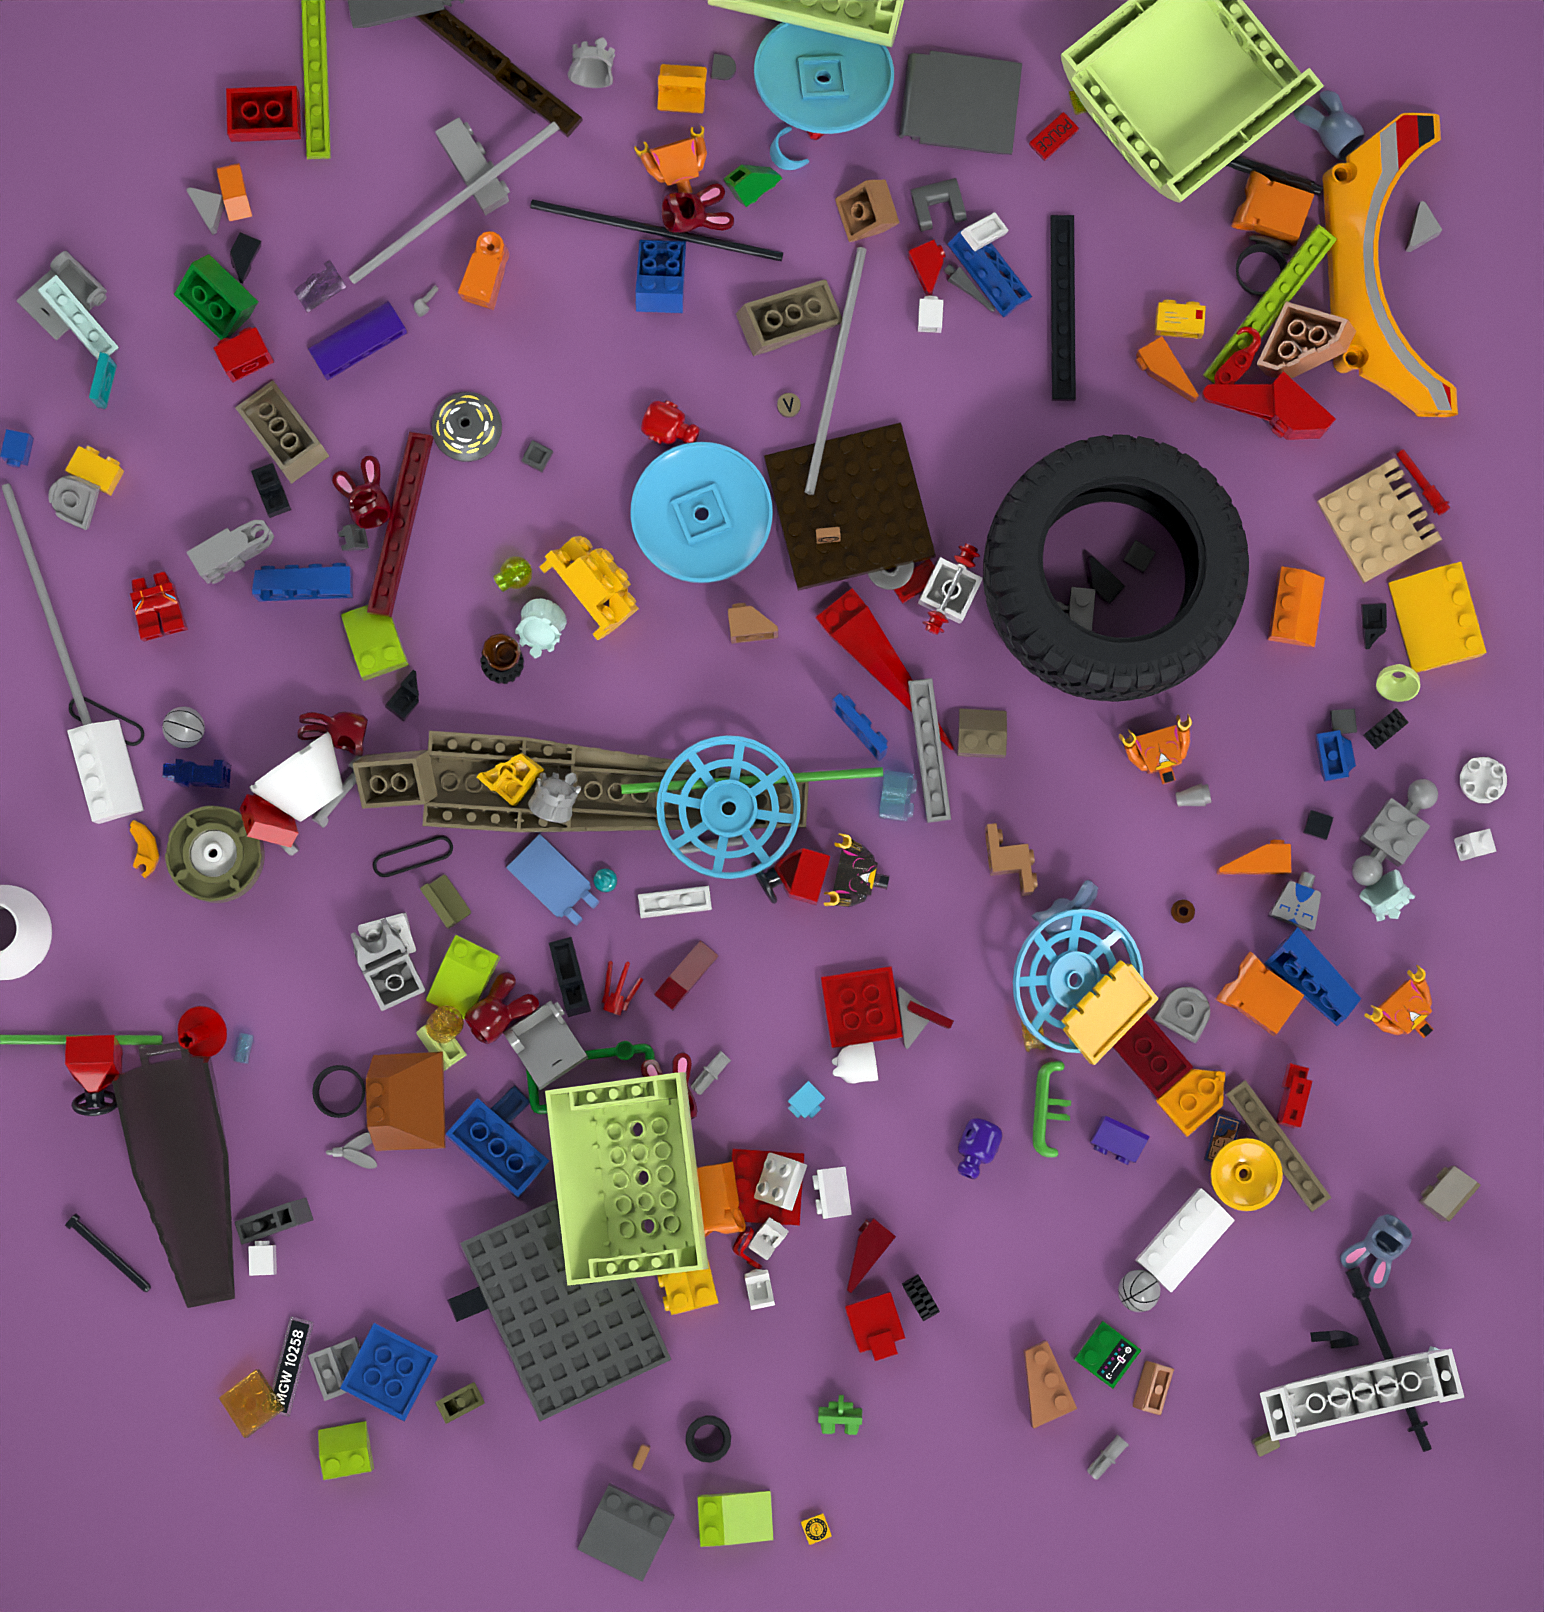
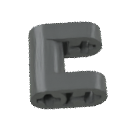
[910,178,967,232]

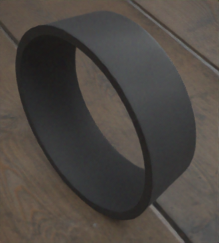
[1236,244,1287,296]
[312,1065,365,1118]

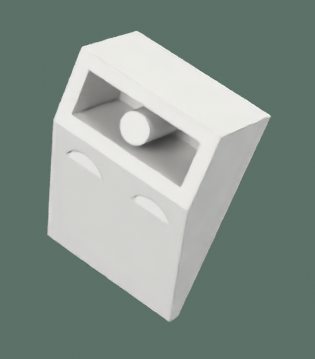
[812,1167,852,1219]

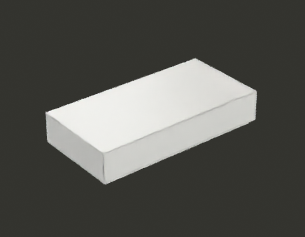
[961,212,1009,251]

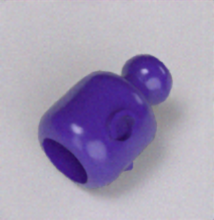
[958,1118,1003,1179]

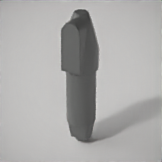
[1249,235,1293,255]

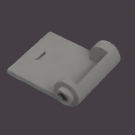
[17,251,107,341]
[503,1000,588,1090]

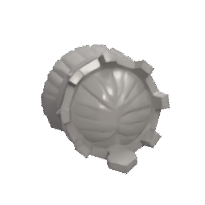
[567,37,615,88]
[528,772,581,823]

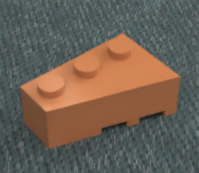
[1023,1340,1077,1429]

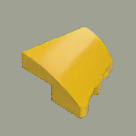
[477,754,544,806]

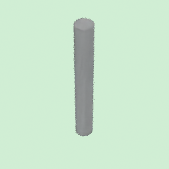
[672,835,743,855]

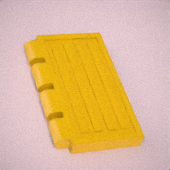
[1062,960,1158,1065]

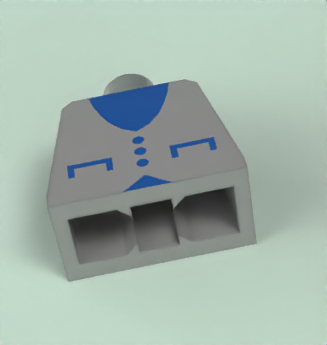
[1268,871,1321,932]

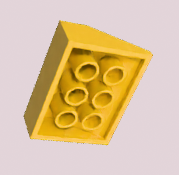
[1388,562,1487,673]

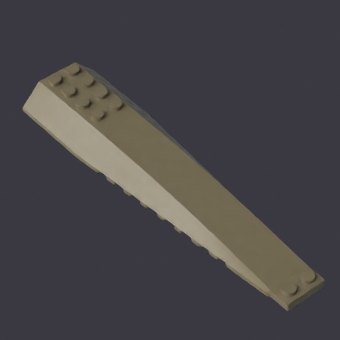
[422,731,809,833]

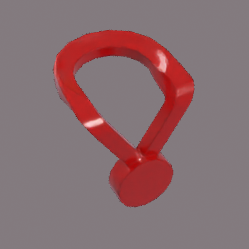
[732,1226,762,1269]

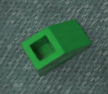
[724,164,783,207]

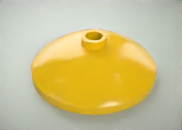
[1210,1138,1283,1211]

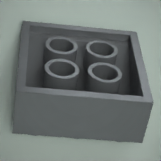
[578,1483,675,1582]

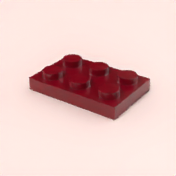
[1112,1013,1194,1099]

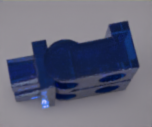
[162,759,232,789]

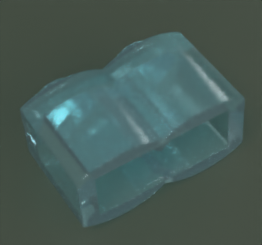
[878,770,917,822]

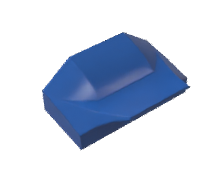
[1316,730,1356,782]

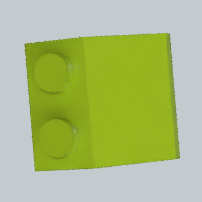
[318,1421,374,1480]

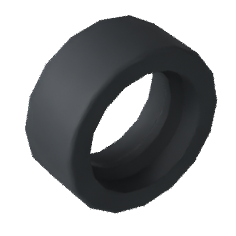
[686,1415,731,1463]

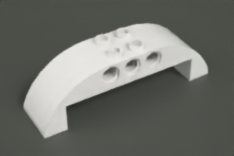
[1260,1349,1464,1441]

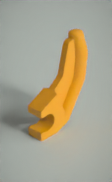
[130,820,160,878]

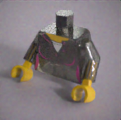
[823,833,890,907]

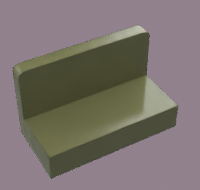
[420,875,471,929]

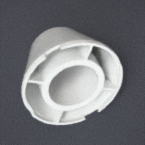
[249,732,344,822]
[0,885,52,980]

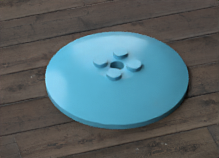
[754,22,894,134]
[631,442,773,583]

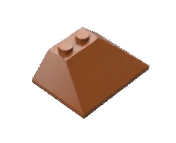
[366,1052,446,1151]

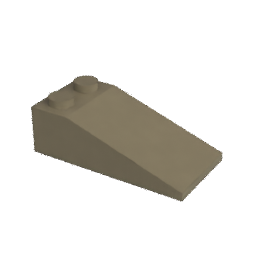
[736,279,842,356]
[235,381,329,484]

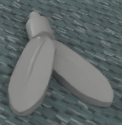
[326,1132,377,1169]

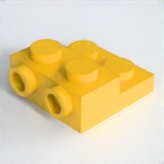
[657,1256,719,1315]

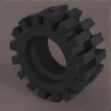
[480,653,524,684]
[1363,708,1409,750]
[902,1274,940,1322]

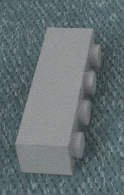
[435,118,510,216]

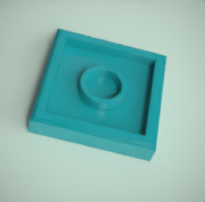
[89,352,117,409]

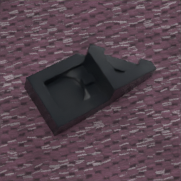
[230,232,262,284]
[1361,603,1387,649]

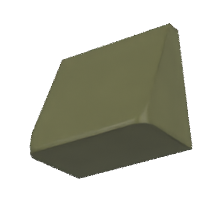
[1251,1432,1280,1457]

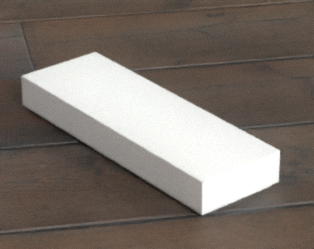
[638,886,712,919]

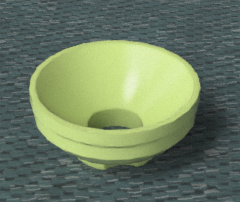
[1376,664,1420,702]

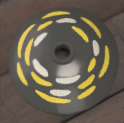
[431,392,502,462]

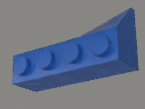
[252,563,353,602]

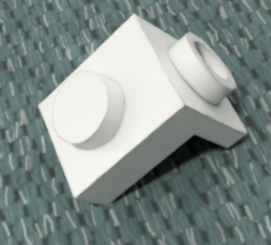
[1454,829,1496,861]
[748,1217,789,1260]
[744,1269,775,1310]

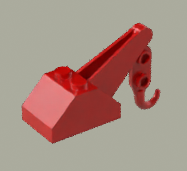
[1202,327,1336,440]

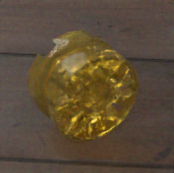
[426,1005,464,1043]
[1021,1020,1046,1052]

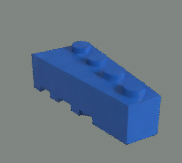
[1264,927,1361,1026]

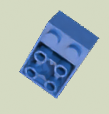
[636,240,686,313]

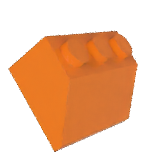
[1267,566,1325,647]

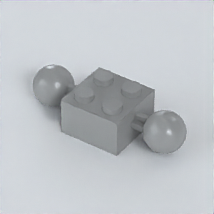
[1352,779,1438,886]

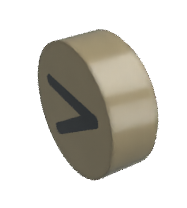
[777,393,801,418]

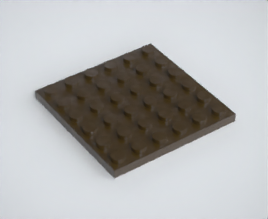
[764,422,936,591]

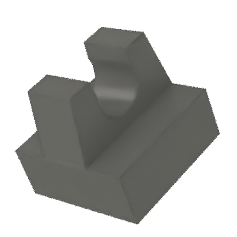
[338,524,369,551]

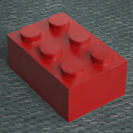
[226,86,301,142]

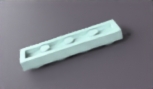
[38,275,119,360]

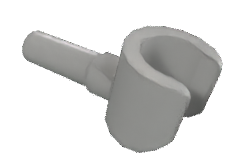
[414,286,439,317]

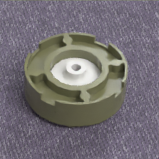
[165,805,265,903]

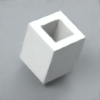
[918,296,943,333]
[249,1241,277,1276]

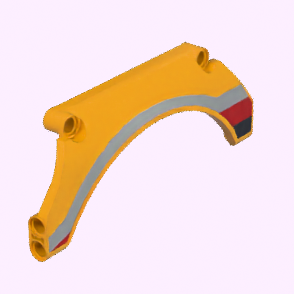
[1322,113,1458,417]

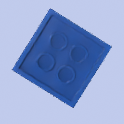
[832,693,888,761]
[340,1323,438,1422]

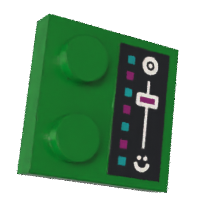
[1074,1321,1141,1389]

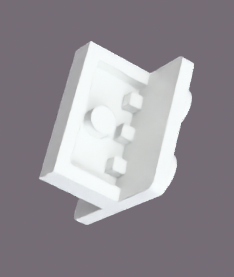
[358,913,416,953]
[754,1153,807,1211]

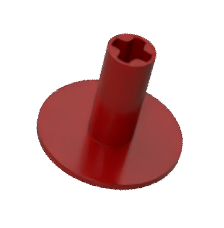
[178,1006,227,1058]

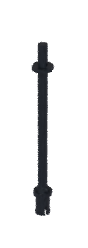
[1345,1267,1432,1452]

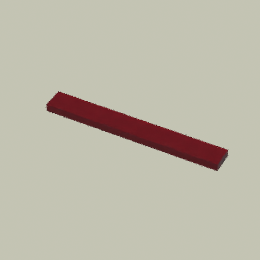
[367,432,434,617]

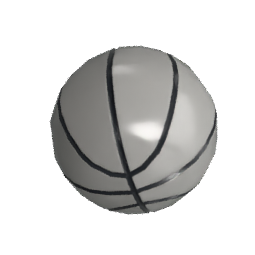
[162,706,205,748]
[1118,1270,1160,1312]

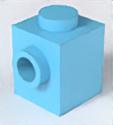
[788,1081,825,1119]

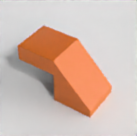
[217,163,252,222]

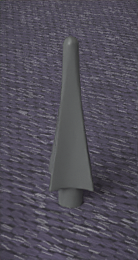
[944,264,995,312]

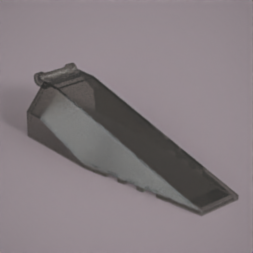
[112,1042,235,1308]

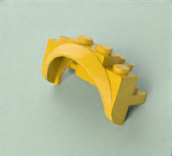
[539,536,639,640]

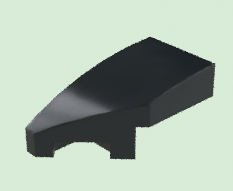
[1087,556,1125,604]
[385,669,419,721]
[1310,1330,1359,1349]

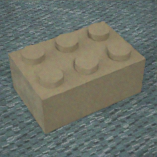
[353,750,438,809]

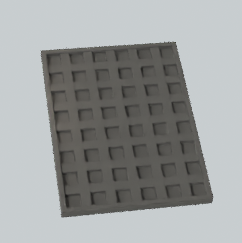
[459,1199,672,1422]

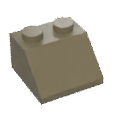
[957,709,1007,758]
[1419,1166,1481,1222]

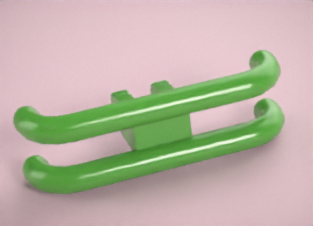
[1032,1061,1071,1158]

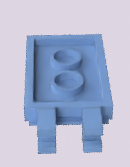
[506,834,600,926]

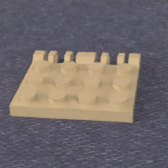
[1317,458,1442,584]

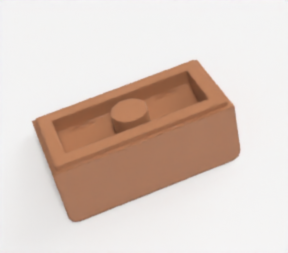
[1133,1361,1174,1416]

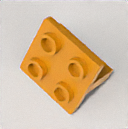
[657,64,707,114]

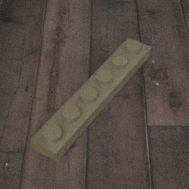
[1225,1080,1331,1212]

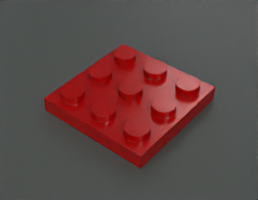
[821,966,903,1048]
[732,1149,804,1226]

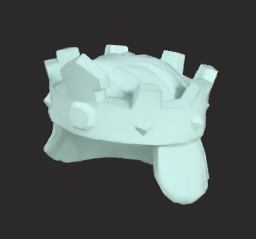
[515,598,567,659]
[1359,869,1415,922]

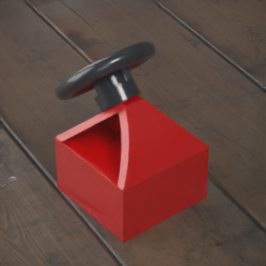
[751,848,830,906]
[65,1035,123,1116]

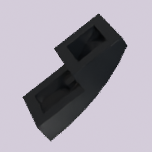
[251,463,291,518]

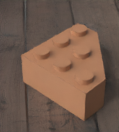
[1257,302,1356,378]

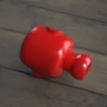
[641,400,701,445]

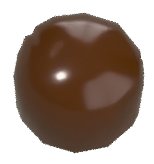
[482,633,521,671]

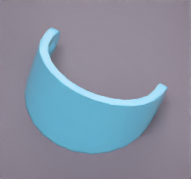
[770,126,809,170]

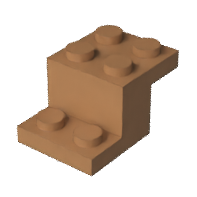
[984,823,1038,896]

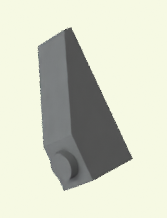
[234,1197,314,1245]

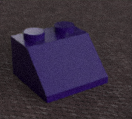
[1090,1116,1150,1165]

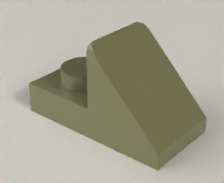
[435,1382,485,1424]

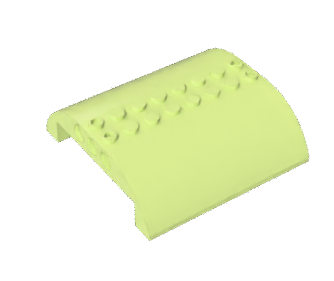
[1061,0,1324,203]

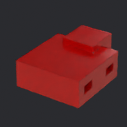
[239,793,299,848]
[1276,1063,1313,1128]
[845,1292,906,1361]

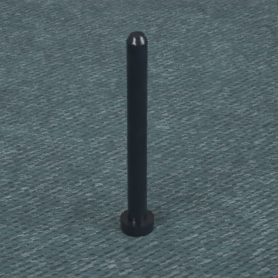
[65,1213,151,1292]

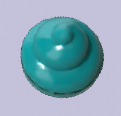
[593,868,617,893]

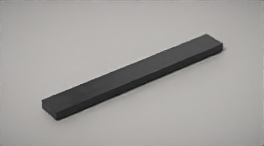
[1050,215,1076,401]

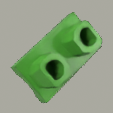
[818,1395,862,1435]

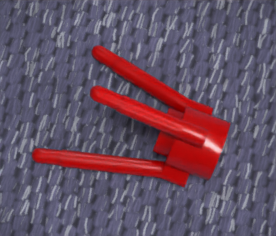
[602,961,643,1016]

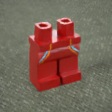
[130,572,188,642]

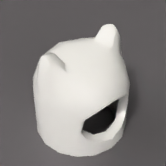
[832,1042,879,1084]

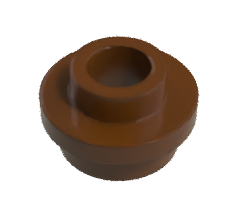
[1171,900,1195,924]

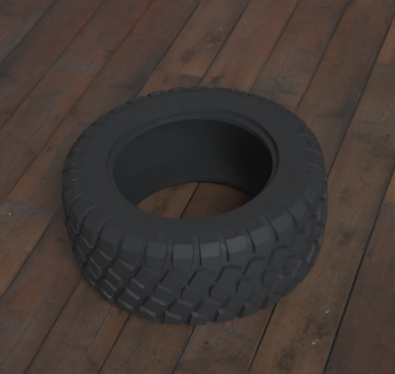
[983,434,1249,702]

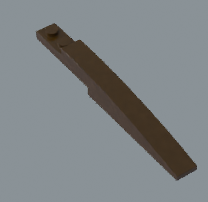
[414,9,583,138]

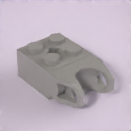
[187,520,274,584]
[350,918,425,1011]

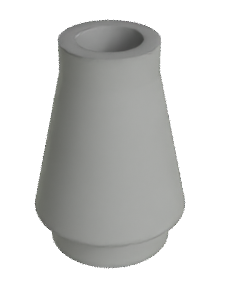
[1176,783,1212,807]

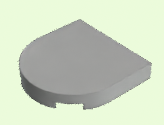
[48,475,100,530]
[1154,987,1210,1043]

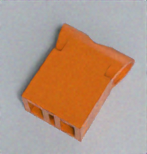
[1231,171,1314,246]
[458,231,509,310]
[1215,951,1305,1036]
[697,1161,746,1237]

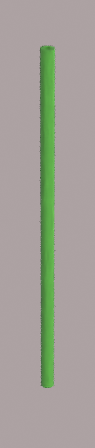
[621,767,883,794]
[0,1035,163,1045]

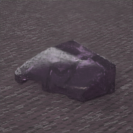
[294,259,346,313]

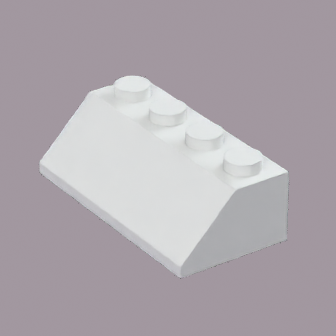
[67,720,144,824]
[1135,1188,1235,1292]

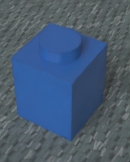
[0,429,34,468]

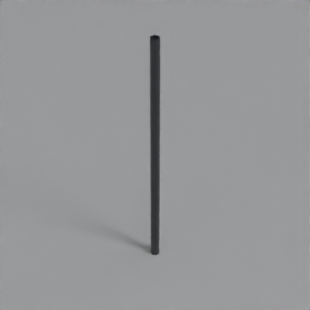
[530,199,784,262]

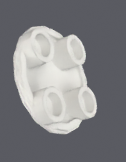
[1460,757,1507,803]

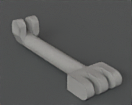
[312,755,363,828]

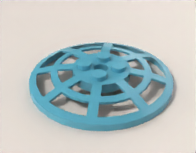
[656,736,801,879]
[1013,909,1144,1053]

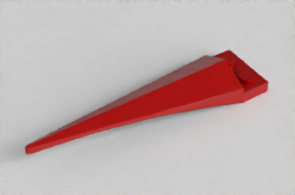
[815,588,954,750]

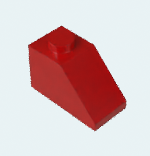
[908,240,946,296]

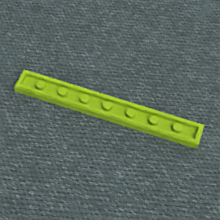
[301,0,331,159]
[1203,224,1337,384]

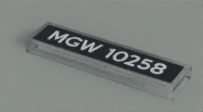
[266,1316,314,1417]

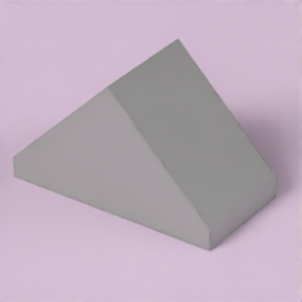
[186,187,224,235]
[1406,201,1442,252]

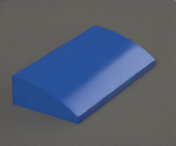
[445,1098,549,1199]

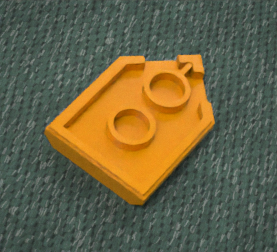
[1155,1069,1225,1137]

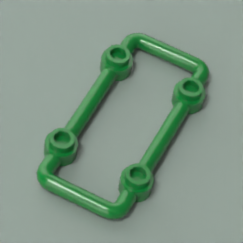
[526,1041,655,1114]

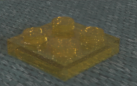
[219,1369,285,1438]

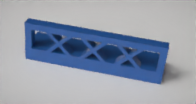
[947,229,1032,318]

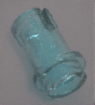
[233,1033,255,1064]

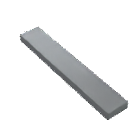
[908,678,951,823]

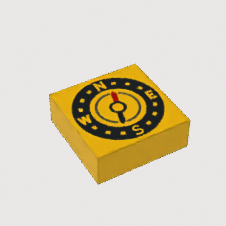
[801,1513,832,1545]

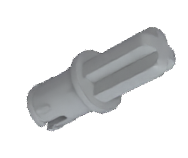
[690,1051,731,1095]
[1087,1435,1129,1479]

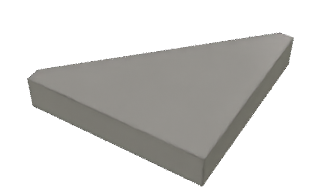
[897,987,929,1049]

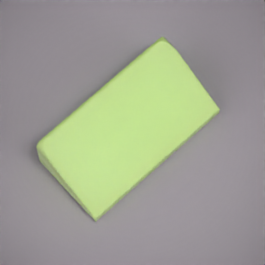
[416,1016,467,1071]

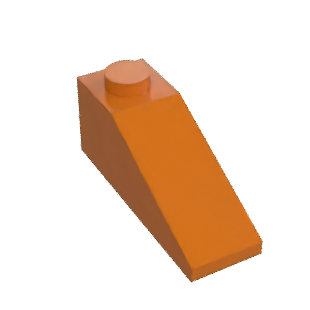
[1135,336,1199,403]
[1217,840,1291,874]

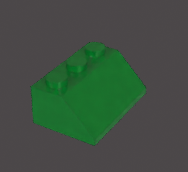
[174,254,259,340]

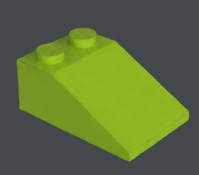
[341,605,409,681]
[426,935,501,1020]
[697,1491,773,1547]

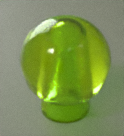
[493,556,533,592]

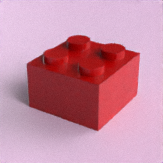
[213,327,274,383]

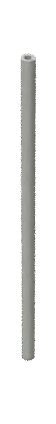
[349,121,560,284]
[805,247,867,494]
[1,484,92,726]

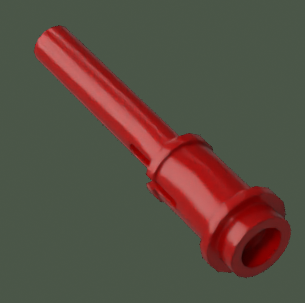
[1396,449,1451,516]

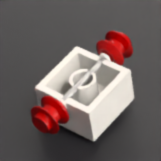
[918,543,983,635]

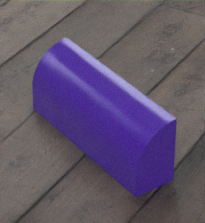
[308,301,407,381]

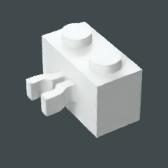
[1057,587,1095,631]

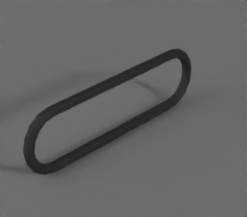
[69,697,144,746]
[373,836,453,877]

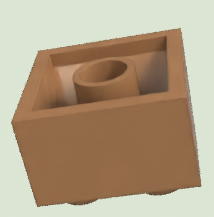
[835,179,900,242]
[728,603,778,644]

